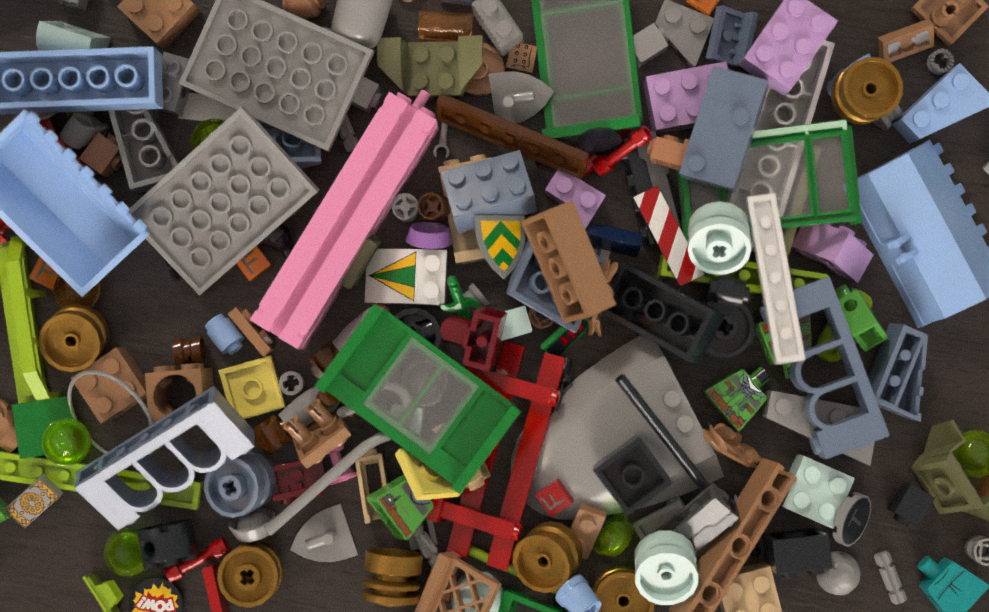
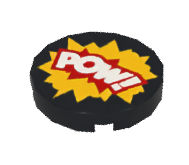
[129,577,185,612]

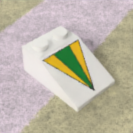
[365,249,448,306]

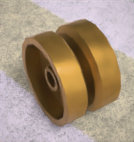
[831,57,903,125]
[38,304,109,372]
[513,521,583,593]
[217,541,284,608]
[592,566,654,612]

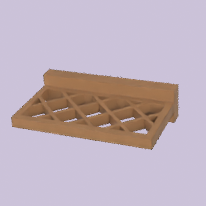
[415,551,501,612]

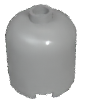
[331,0,393,49]

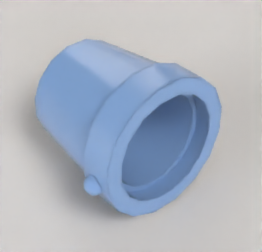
[555,575,602,612]

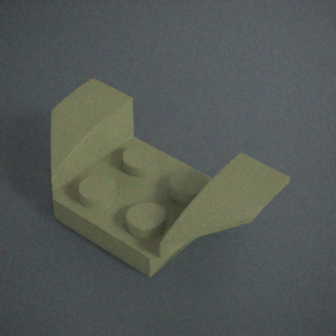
[377,35,483,98]
[911,420,989,521]

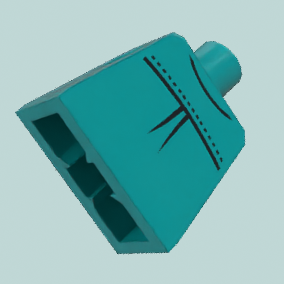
[917,556,989,612]

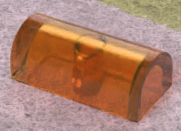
[418,10,474,41]

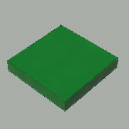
[11,396,77,459]

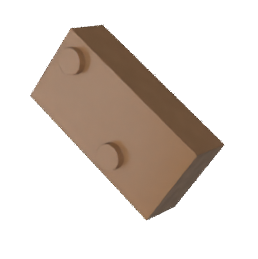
[521,200,616,323]

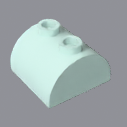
[36,21,111,51]

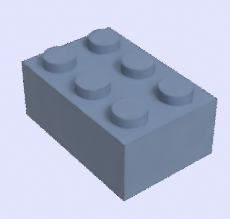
[441,150,537,234]

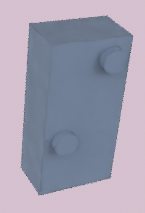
[679,66,769,193]

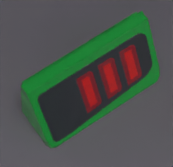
[540,318,588,356]

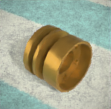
[361,548,423,607]

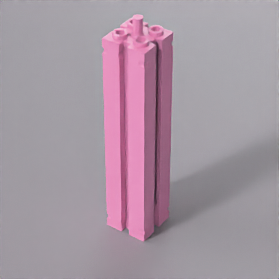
[250,90,439,349]

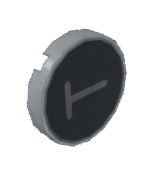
[833,492,871,547]

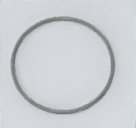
[67,370,154,456]

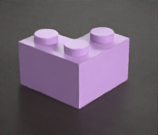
[544,170,606,229]
[792,223,873,283]

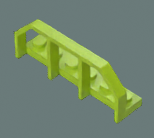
[0,236,62,404]

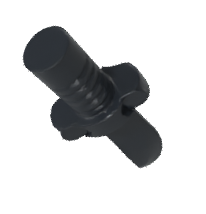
[552,357,573,413]

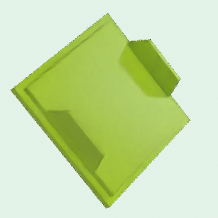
[82,573,124,612]

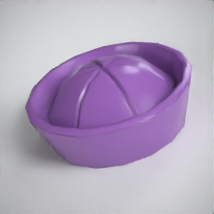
[405,222,453,249]

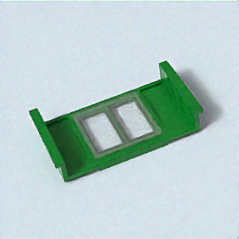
[314,304,521,494]

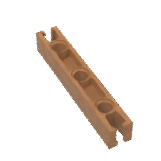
[668,458,797,612]

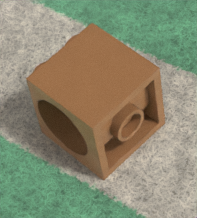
[145,363,214,426]

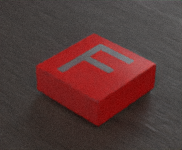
[535,478,575,517]

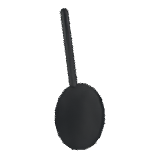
[535,127,622,165]

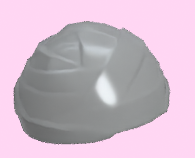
[816,551,861,595]

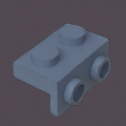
[706,5,758,68]

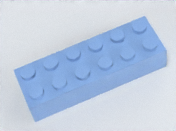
[0,47,163,115]

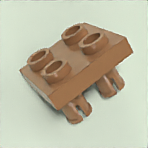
[910,0,989,47]
[283,399,351,469]

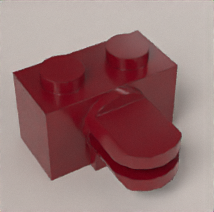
[440,306,507,372]

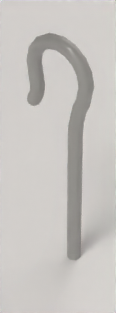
[264,380,414,535]

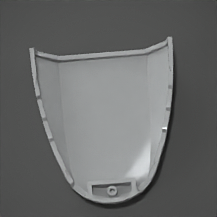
[511,335,724,520]

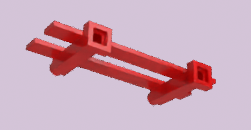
[427,341,567,571]

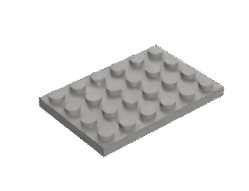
[178,0,374,152]
[128,106,319,296]

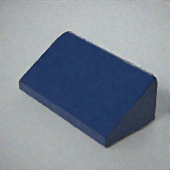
[587,222,642,257]

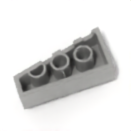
[109,109,180,194]
[760,390,875,465]

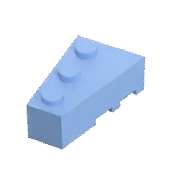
[892,63,989,144]

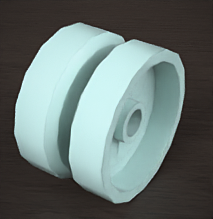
[688,201,751,275]
[635,531,698,605]

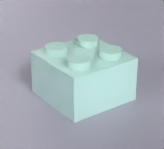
[780,454,855,529]

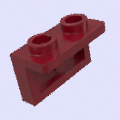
[272,459,330,505]

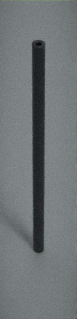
[615,374,761,558]

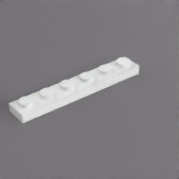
[746,193,805,365]

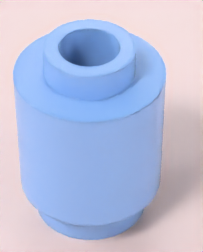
[205,314,244,355]

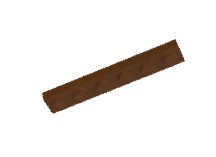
[436,94,589,179]

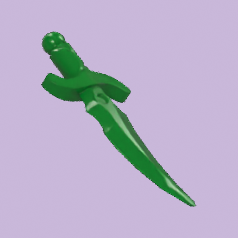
[440,276,482,320]

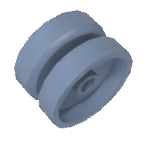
[204,452,276,518]

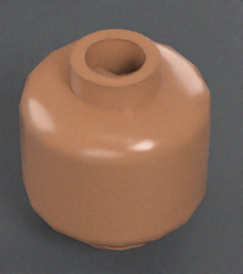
[282,0,325,20]

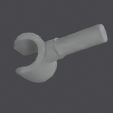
[433,122,450,158]

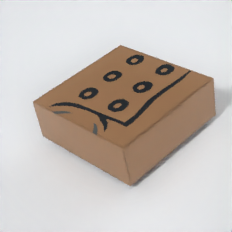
[506,43,537,75]

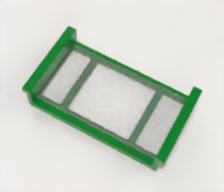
[531,0,644,139]
[677,119,862,242]

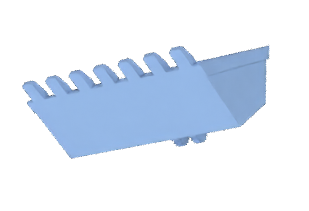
[0,110,150,297]
[842,140,989,328]

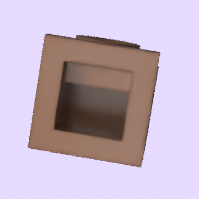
[647,135,689,171]

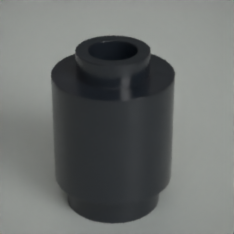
[707,276,750,308]

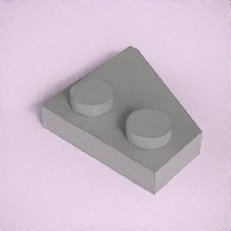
[655,0,714,68]

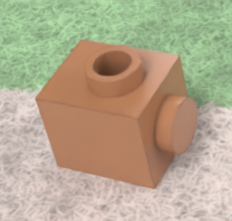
[79,132,123,178]

